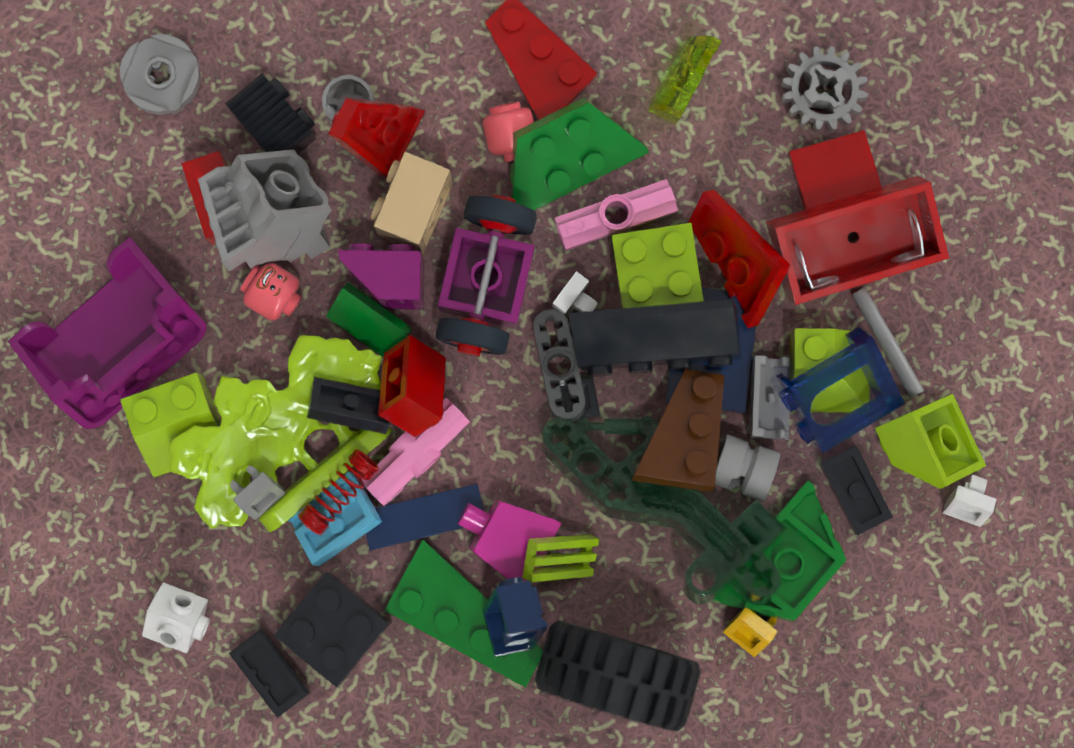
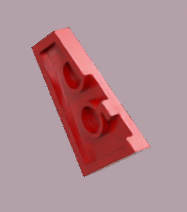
[485,0,598,121]
[328,97,425,178]

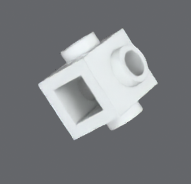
[142,582,210,653]

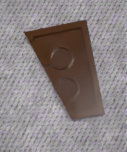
[632,369,725,492]

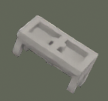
[748,356,790,440]

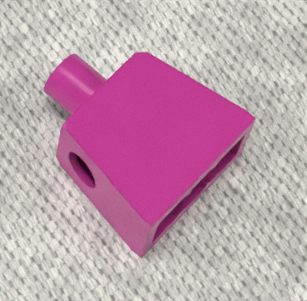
[457,500,562,582]

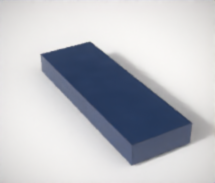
[366,484,484,551]

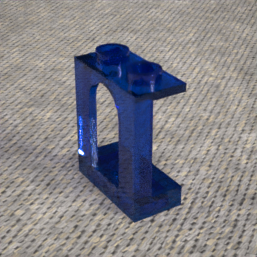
[777,327,905,453]

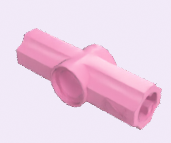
[554,179,678,251]
[362,398,470,506]

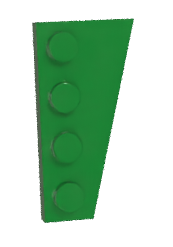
[384,540,543,688]

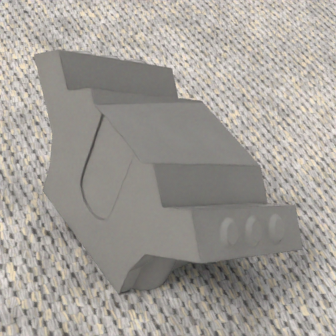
[198,149,332,271]

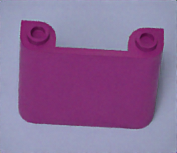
[7,237,207,429]

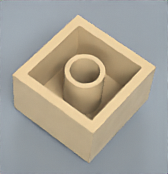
[371,152,453,256]

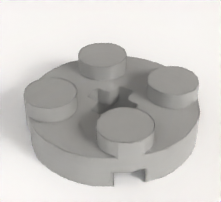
[120,34,201,115]

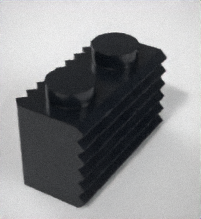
[225,73,316,155]

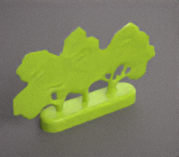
[169,335,393,533]

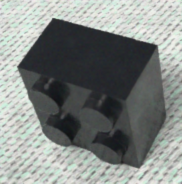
[274,572,392,688]

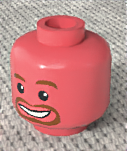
[240,262,302,321]

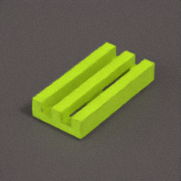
[522,534,599,582]

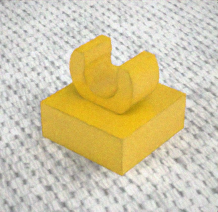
[723,607,778,657]

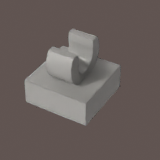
[230,466,285,520]

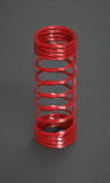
[298,449,379,535]

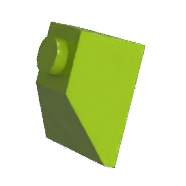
[789,328,870,413]
[875,394,986,489]

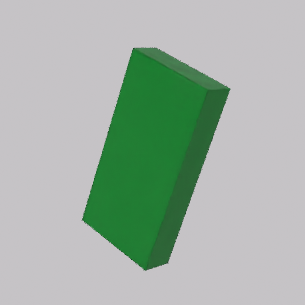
[326,283,413,357]

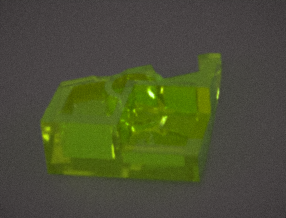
[648,36,722,125]

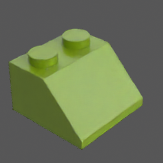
[120,372,221,478]

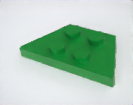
[510,97,649,210]
[708,480,847,623]

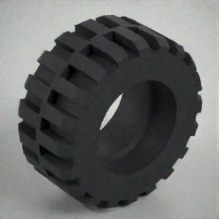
[535,620,701,732]

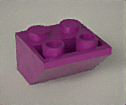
[339,244,425,310]

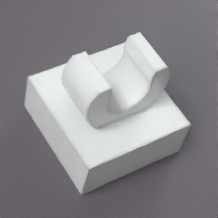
[552,271,598,316]
[943,475,996,527]

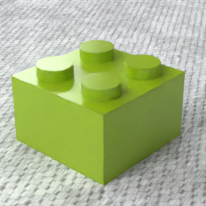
[612,223,704,308]

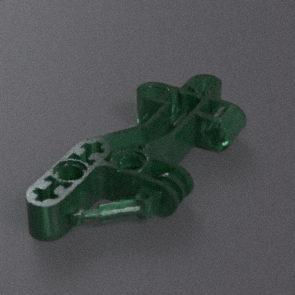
[542,416,787,606]

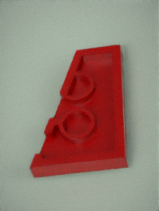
[688,190,791,328]

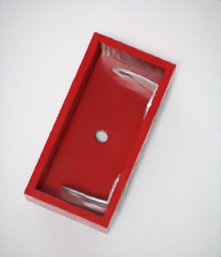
[766,176,949,305]

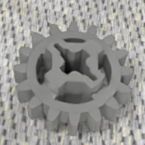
[781,46,868,133]

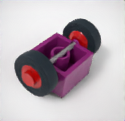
[436,195,537,357]

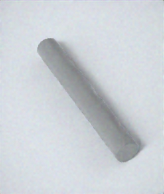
[852,287,924,398]

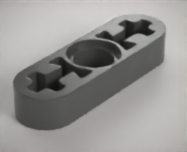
[533,309,586,424]

